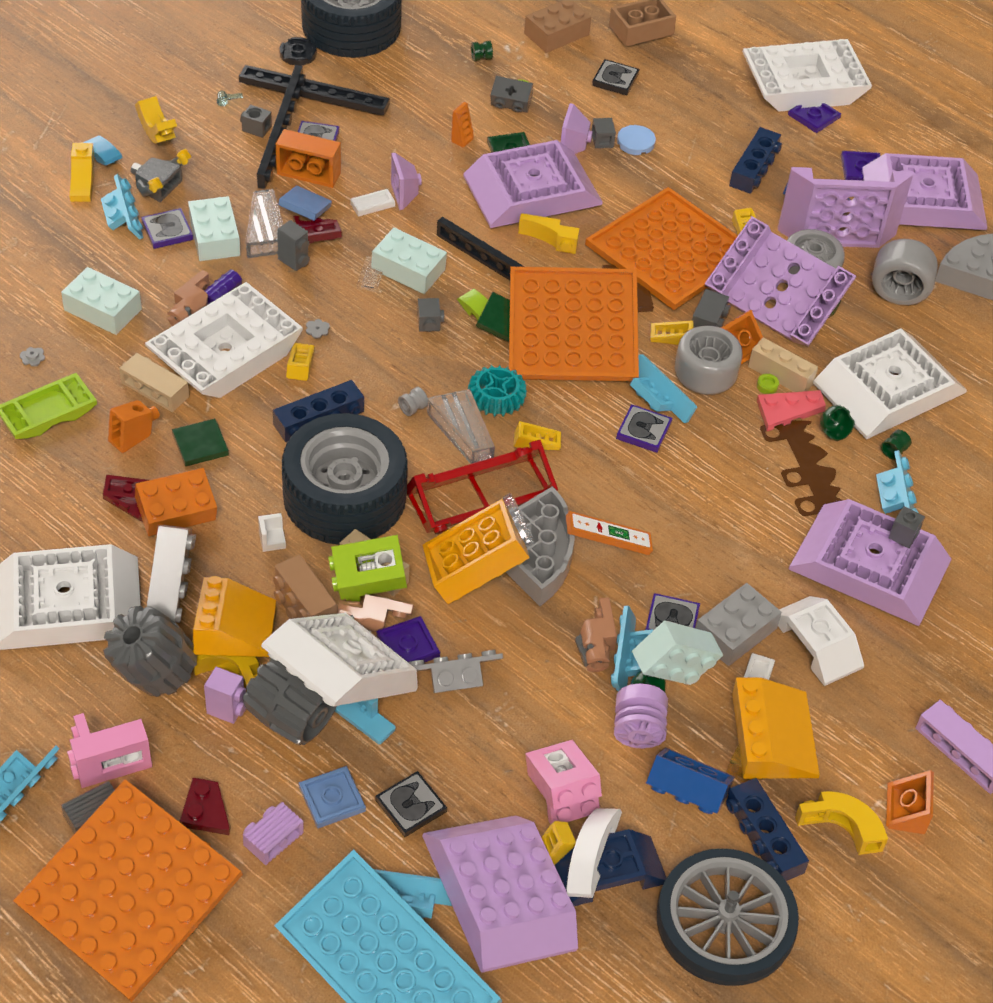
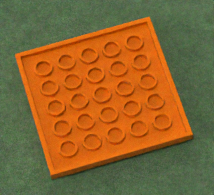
[585,187,738,310]
[509,267,639,381]
[13,779,243,1002]

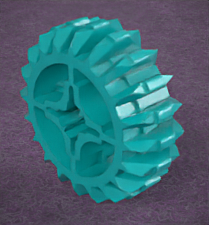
[468,365,527,417]

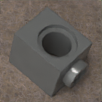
[240,105,272,138]
[592,118,616,148]
[889,506,925,548]

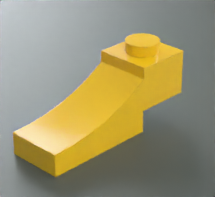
[69,143,94,202]
[518,213,580,254]

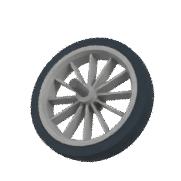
[657,849,799,986]

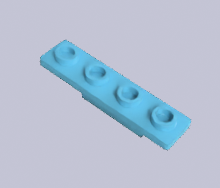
[101,174,143,240]
[630,354,697,423]
[876,450,918,514]
[611,605,654,691]
[335,698,396,745]
[0,745,60,822]
[374,869,452,919]

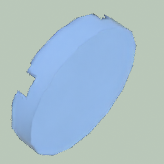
[617,125,656,155]

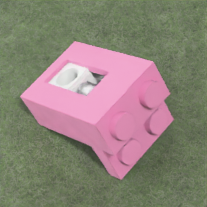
[67,713,152,788]
[525,740,602,824]

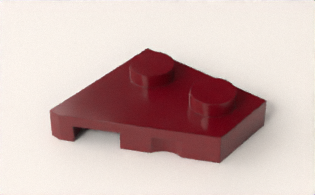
[293,216,342,244]
[103,475,149,522]
[179,778,230,835]

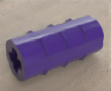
[204,269,242,305]

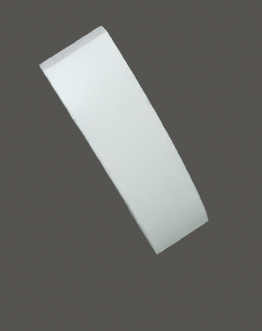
[567,808,622,898]

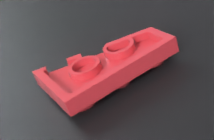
[757,390,826,432]

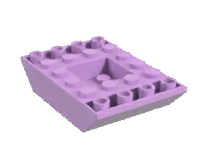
[463,140,603,228]
[862,153,987,230]
[789,499,951,626]

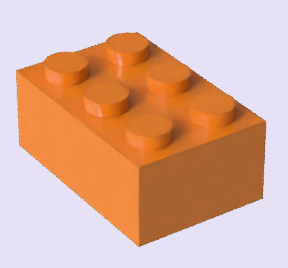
[276,129,341,188]
[135,468,217,537]

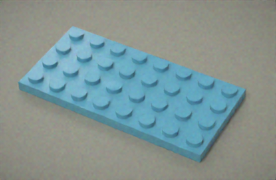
[274,849,502,1003]

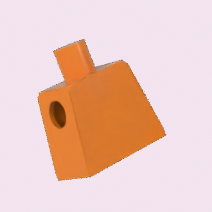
[108,400,160,453]

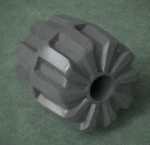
[103,606,197,697]
[243,657,337,745]

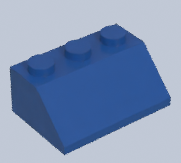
[646,747,735,814]

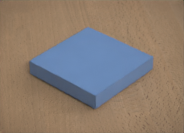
[278,185,332,221]
[299,766,366,829]

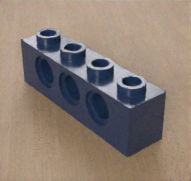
[729,127,782,194]
[273,380,364,442]
[726,778,809,881]

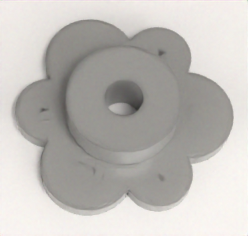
[306,319,330,338]
[20,347,45,367]

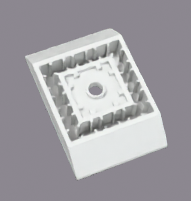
[742,39,872,111]
[145,282,303,398]
[813,329,967,440]
[0,544,141,650]
[261,613,418,706]

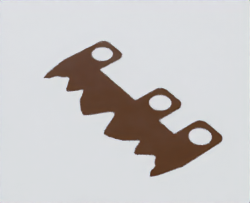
[760,420,842,516]

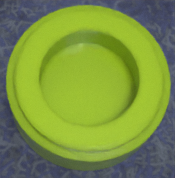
[757,374,779,394]

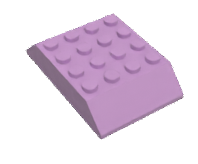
[422,816,578,973]

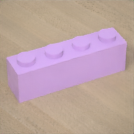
[915,700,993,795]

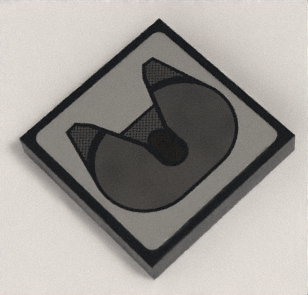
[592,59,640,96]
[375,771,447,838]

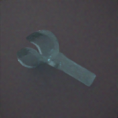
[217,91,243,106]

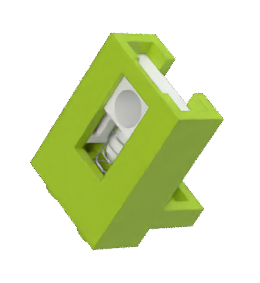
[328,535,407,604]

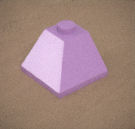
[561,103,593,154]
[391,153,422,210]

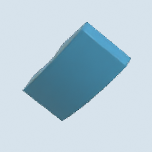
[83,135,123,166]

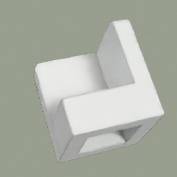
[258,513,286,552]

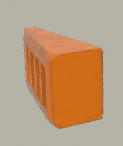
[451,102,474,147]

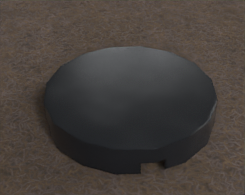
[279,37,317,66]

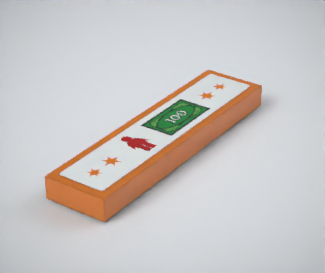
[566,511,653,555]

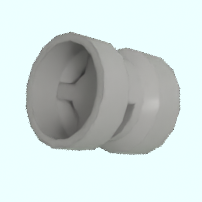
[398,387,429,416]

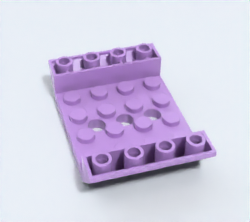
[778,167,913,248]
[705,216,856,346]

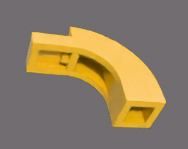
[135,96,177,143]
[192,641,259,692]
[795,791,888,855]

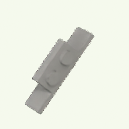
[409,650,503,693]

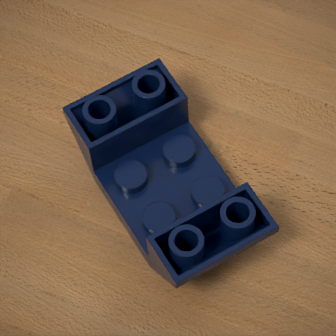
[554,829,667,906]

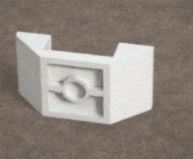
[778,596,864,686]

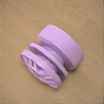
[614,684,668,749]

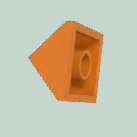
[720,310,763,364]
[886,770,934,835]

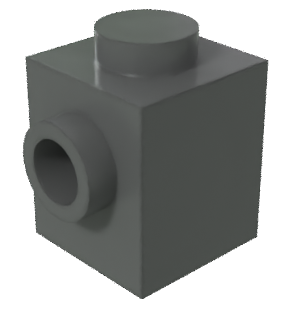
[417,298,444,332]

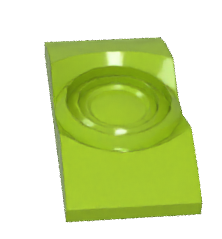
[0,373,97,439]

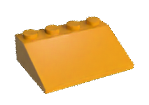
[422,499,530,604]
[193,576,276,657]
[732,677,820,779]

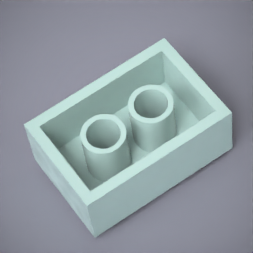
[188,196,240,261]
[371,227,447,294]
[61,267,142,335]
[632,621,723,685]

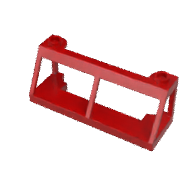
[407,439,558,534]

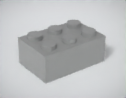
[696,583,782,667]

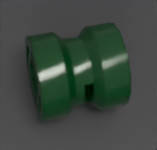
[471,41,493,61]
[881,429,912,460]

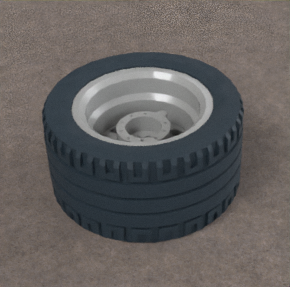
[301,0,402,58]
[282,413,408,545]

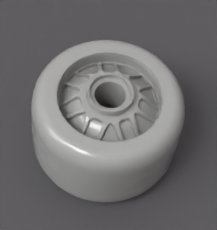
[786,229,845,285]
[872,239,938,305]
[675,326,742,395]

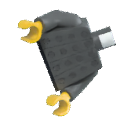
[131,149,191,203]

